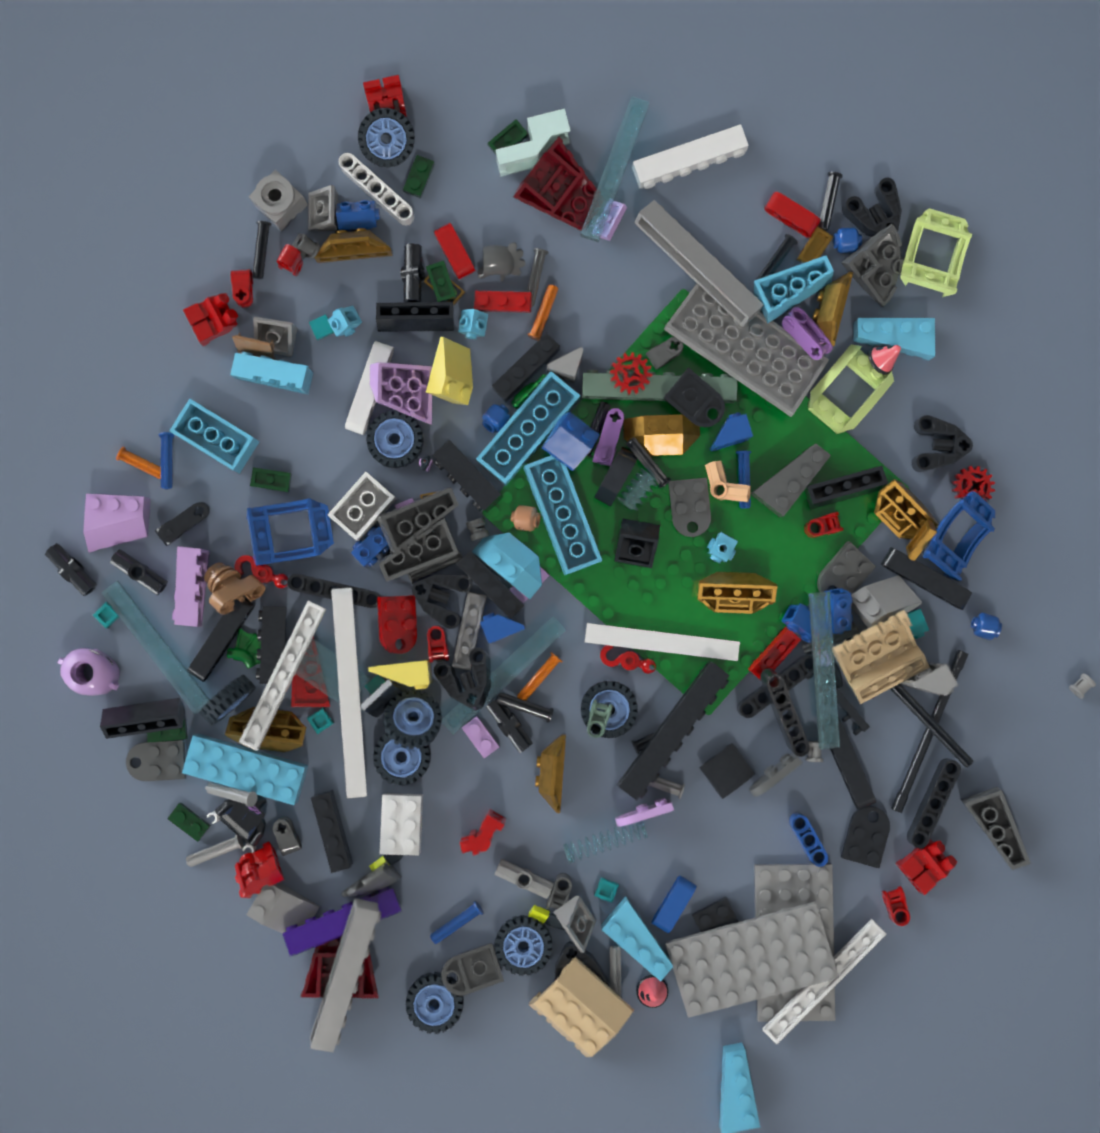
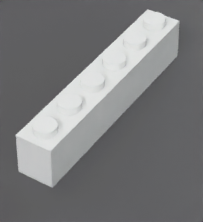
[632,124,749,189]

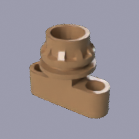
[204,562,266,615]

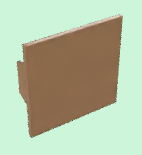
[232,332,276,360]

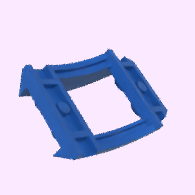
[922,491,995,581]
[247,498,334,566]

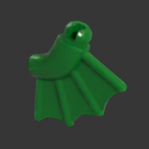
[511,374,546,409]
[227,628,261,669]

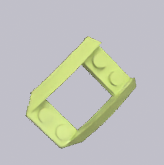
[900,208,972,297]
[808,345,894,434]

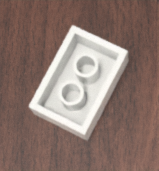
[328,472,397,541]
[380,793,423,855]

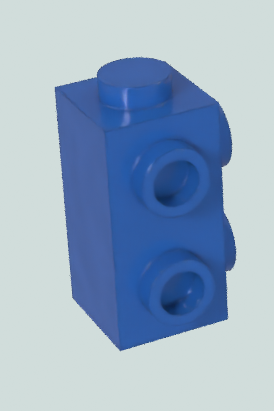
[336,200,380,231]
[351,527,390,567]
[824,588,853,634]
[782,604,828,643]

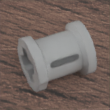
[1069,673,1096,699]
[806,741,823,762]

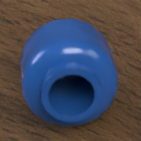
[833,228,862,253]
[482,404,510,433]
[971,612,1002,640]

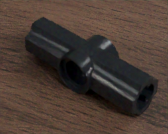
[400,243,425,302]
[45,543,97,596]
[110,549,168,595]
[486,698,533,753]

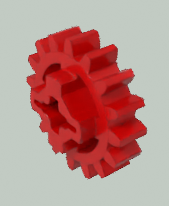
[609,352,652,395]
[952,466,995,501]

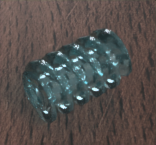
[617,468,658,511]

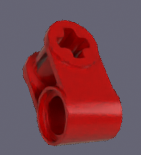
[276,244,303,276]
[230,269,253,308]
[804,512,844,538]
[427,625,449,663]
[881,886,910,926]

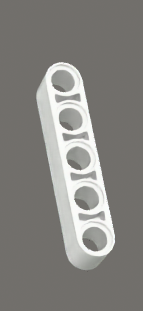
[339,153,414,226]
[345,341,394,435]

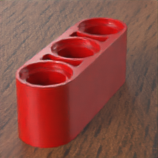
[764,192,821,238]
[433,223,476,280]

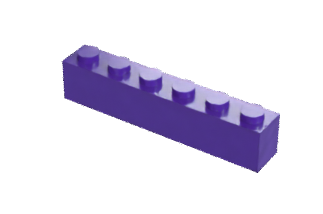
[282,887,403,956]

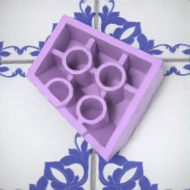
[370,362,432,425]
[84,494,150,553]

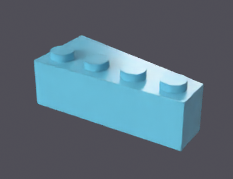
[753,255,834,324]
[853,318,935,360]
[230,351,313,395]
[601,896,673,981]
[719,1042,760,1133]

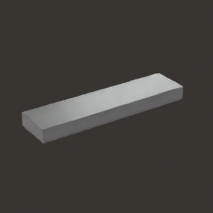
[452,592,487,671]

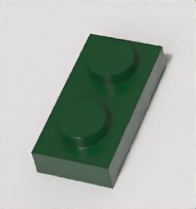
[487,119,529,155]
[403,155,435,198]
[426,260,456,302]
[250,467,292,492]
[147,719,188,742]
[167,802,211,842]

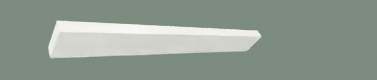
[239,601,326,751]
[585,623,740,661]
[762,919,886,1044]

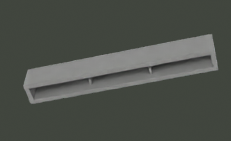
[634,200,764,327]
[310,898,381,1052]

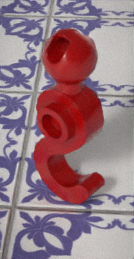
[234,555,288,589]
[600,645,656,674]

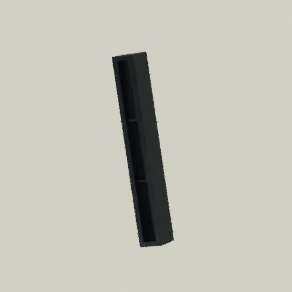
[616,661,730,801]

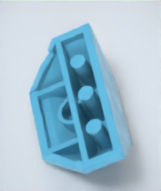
[472,533,542,599]

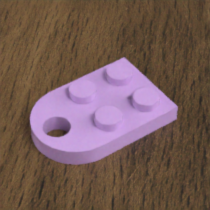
[615,797,674,826]

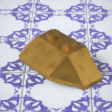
[314,228,393,263]
[812,272,853,347]
[623,415,700,456]
[874,479,939,539]
[697,572,777,614]
[225,707,307,753]
[535,734,566,813]

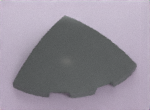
[841,224,904,307]
[341,862,401,897]

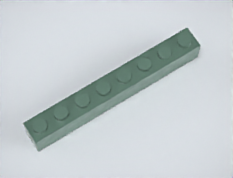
[582,370,737,403]

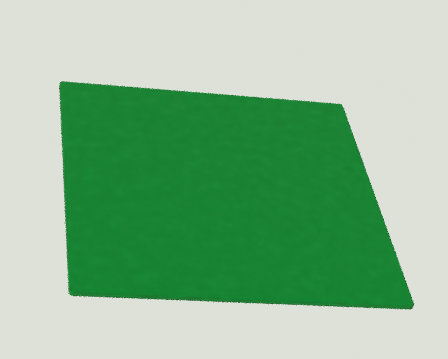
[482,289,909,715]

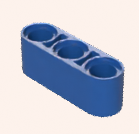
[789,812,828,867]
[651,875,697,934]

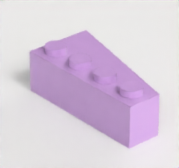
[172,547,210,627]

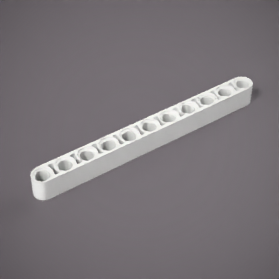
[332,588,367,799]

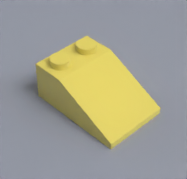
[426,337,473,405]
[368,660,433,690]

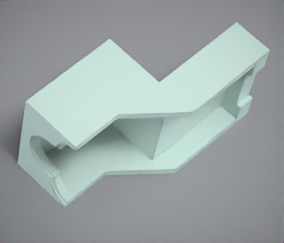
[496,108,570,176]

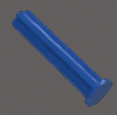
[159,432,174,490]
[736,451,751,508]
[430,901,484,944]

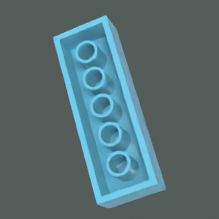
[476,371,580,486]
[523,455,602,576]
[182,734,309,805]

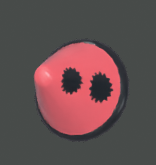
[868,345,901,375]
[636,975,669,1008]

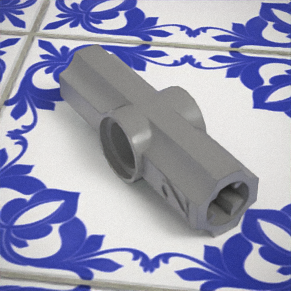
[494,858,554,899]

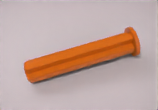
[527,284,558,341]
[116,447,161,480]
[517,652,563,700]

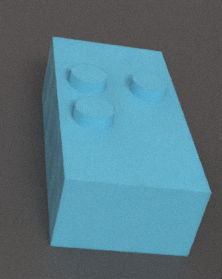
[170,399,260,474]

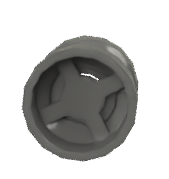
[466,517,490,542]

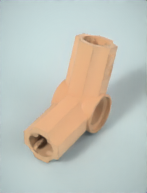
[705,461,751,502]

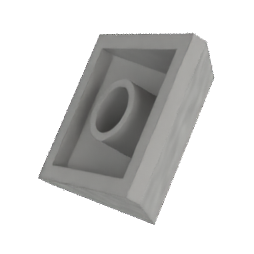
[308,185,338,231]
[254,317,297,357]
[547,347,583,382]
[554,896,596,952]

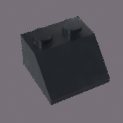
[614,518,660,568]

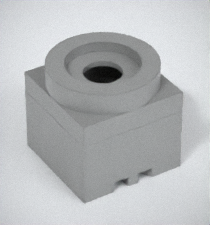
[248,169,308,232]

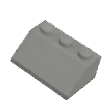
[900,662,958,696]

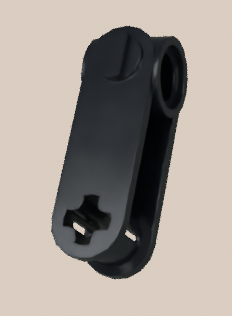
[155,502,210,546]

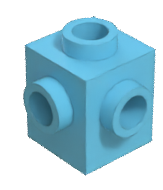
[328,306,362,337]
[458,309,488,340]
[707,532,738,564]

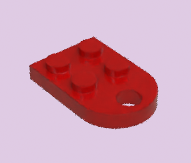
[377,595,417,654]

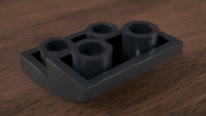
[360,679,406,718]
[699,743,755,799]

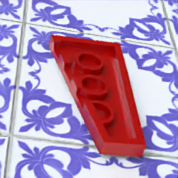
[291,636,330,707]

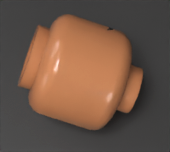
[511,505,541,532]

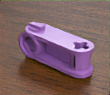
[782,307,833,360]
[592,408,624,467]

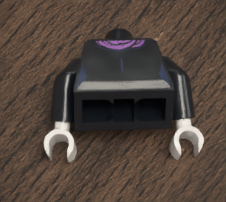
[207,795,267,853]

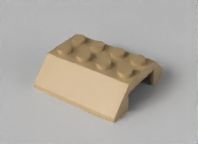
[832,610,930,704]
[528,957,634,1057]

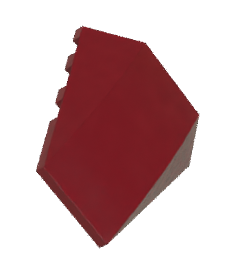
[513,136,606,232]
[300,937,379,998]

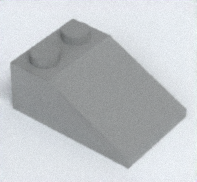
[851,575,922,628]
[246,882,320,933]

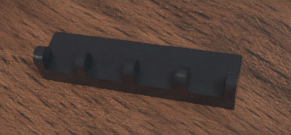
[806,668,870,736]

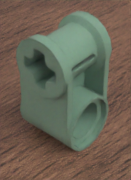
[586,699,613,738]

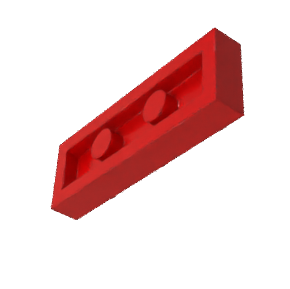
[474,291,532,313]
[748,626,801,681]

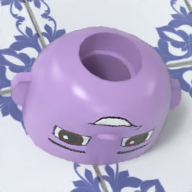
[57,648,120,696]

